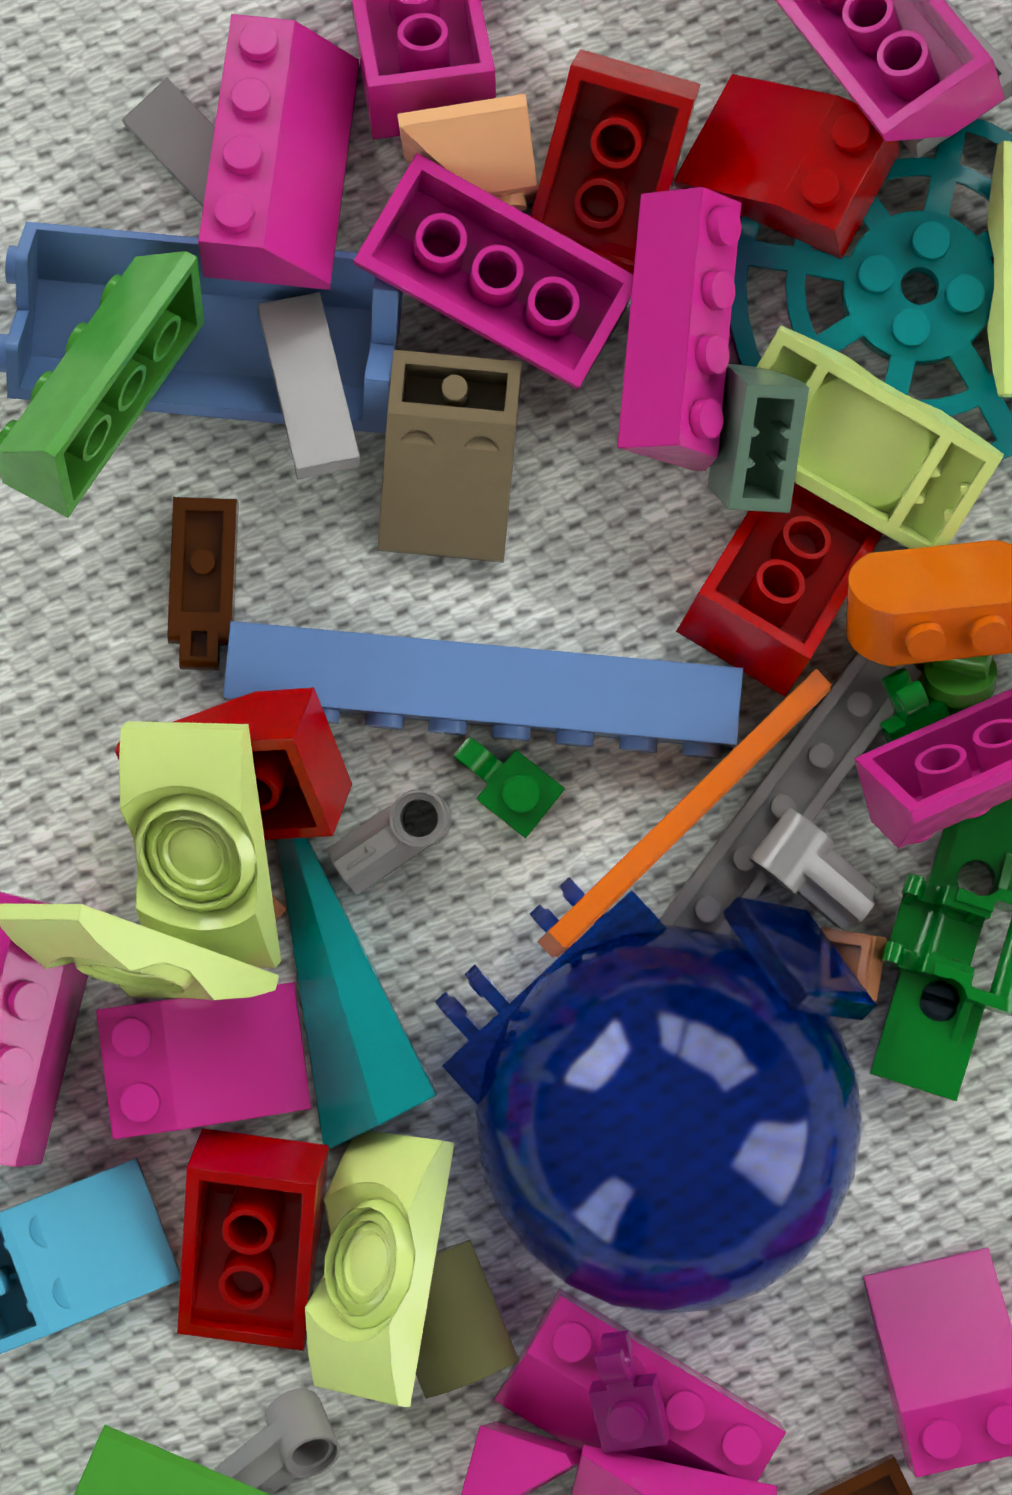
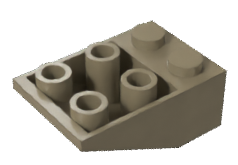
[377,350,522,563]

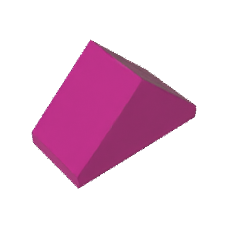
[461,1422,582,1495]

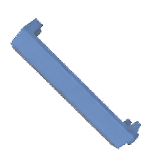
[0,221,403,434]

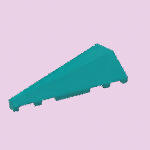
[277,838,437,1149]

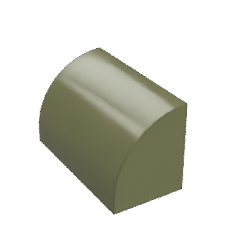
[416,1240,519,1399]

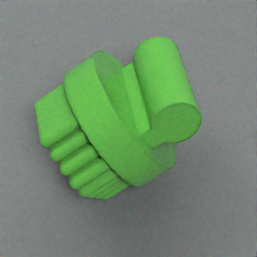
[924,655,997,715]

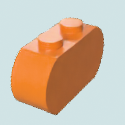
[846,540,1012,666]

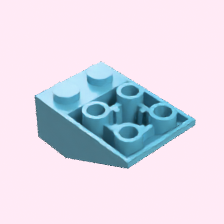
[0,1158,181,1354]

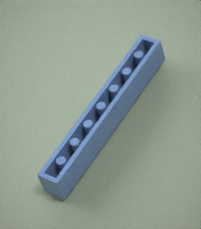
[223,621,743,759]

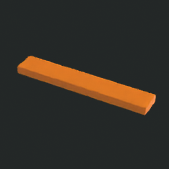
[537,669,832,958]

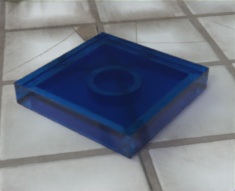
[723,897,877,1020]

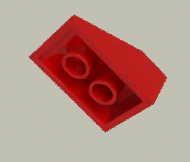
[531,49,701,274]
[673,74,900,259]
[676,483,883,697]
[114,687,352,840]
[177,1128,329,1351]

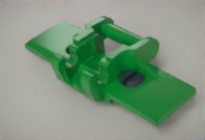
[869,798,1012,1101]

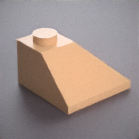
[397,94,538,212]

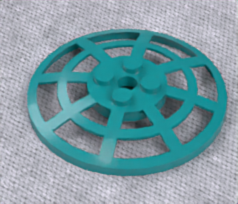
[730,119,1012,461]

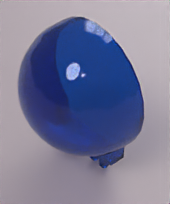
[435,877,863,1315]

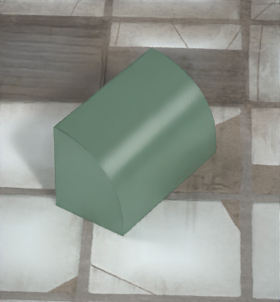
[707,364,809,513]

